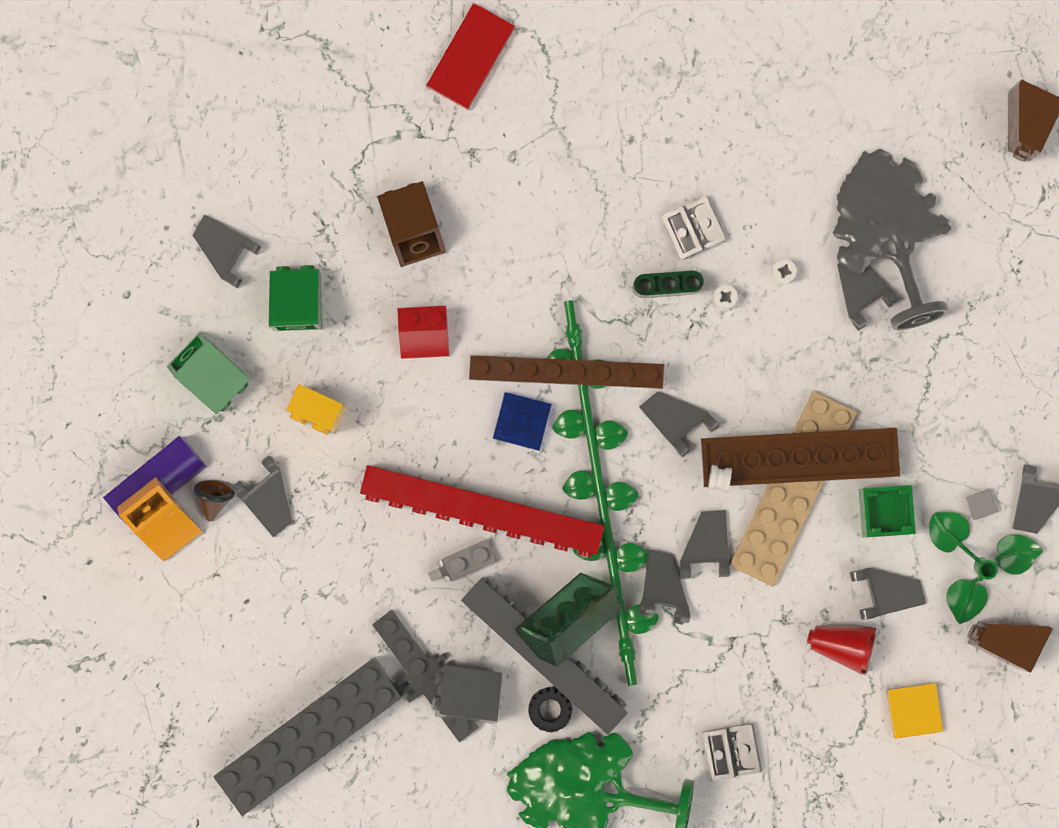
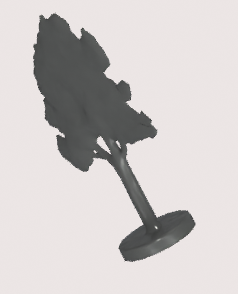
[833,149,951,331]

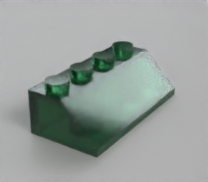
[515,572,622,667]

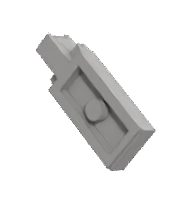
[428,539,496,582]

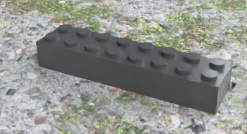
[461,577,628,735]
[213,657,403,816]

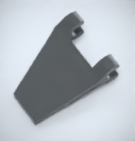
[192,215,261,288]
[837,263,898,331]
[639,391,719,457]
[231,456,292,537]
[1012,464,1059,534]
[680,510,730,579]
[638,550,690,625]
[850,568,926,620]

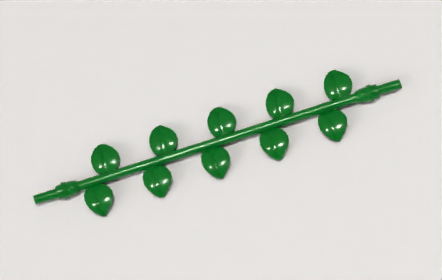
[546,300,659,686]

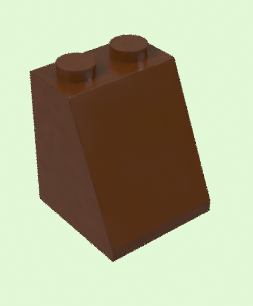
[1008,79,1059,162]
[377,181,446,267]
[967,622,1053,673]

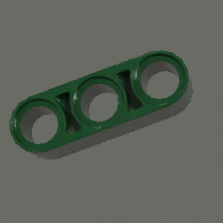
[632,270,704,298]

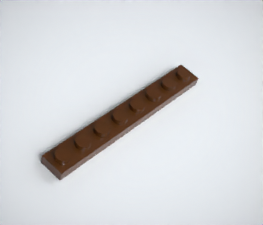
[469,355,665,389]

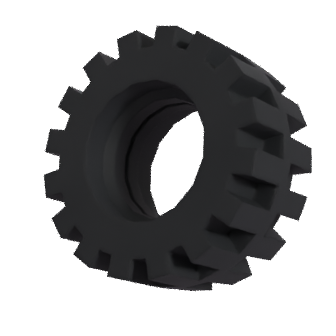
[528,687,572,732]

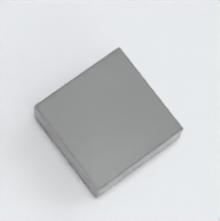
[965,489,998,520]

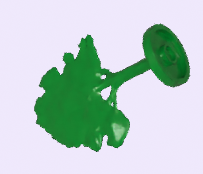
[507,732,694,828]

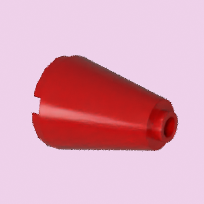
[807,626,877,676]

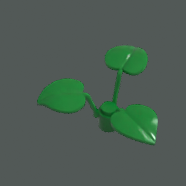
[929,512,1043,624]

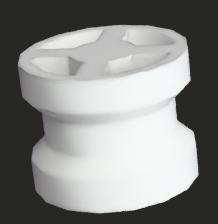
[770,259,797,285]
[712,285,738,311]
[708,465,732,492]

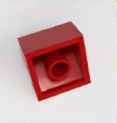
[397,306,449,359]

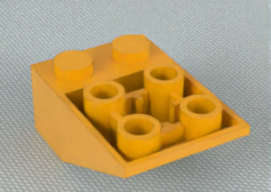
[117,477,202,562]

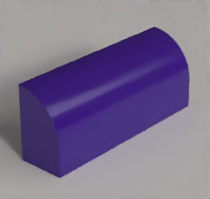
[103,436,207,525]

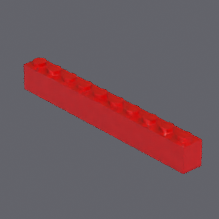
[360,465,605,558]

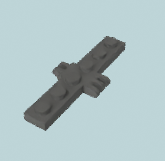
[372,610,479,742]

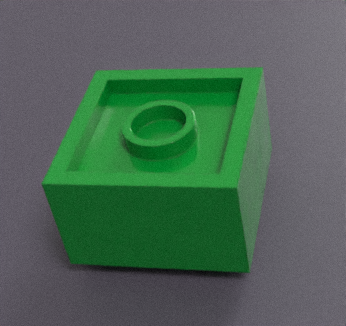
[858,485,916,538]

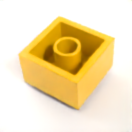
[286,384,347,435]

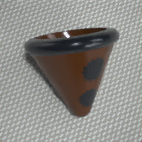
[194,480,235,522]

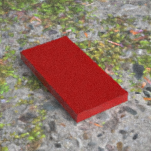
[426,3,515,110]

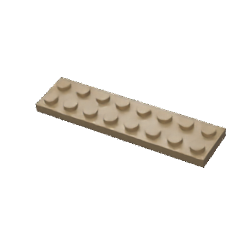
[729,391,857,587]

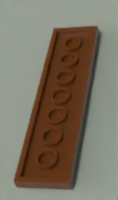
[701,428,900,487]

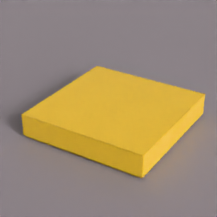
[886,683,943,739]

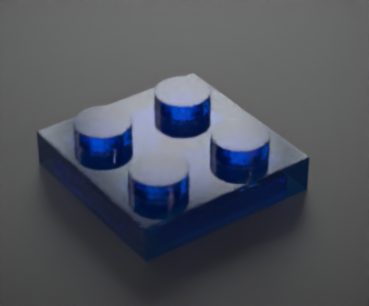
[493,392,552,451]

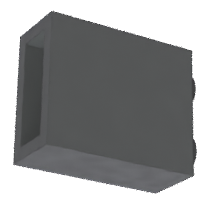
[432,665,502,724]

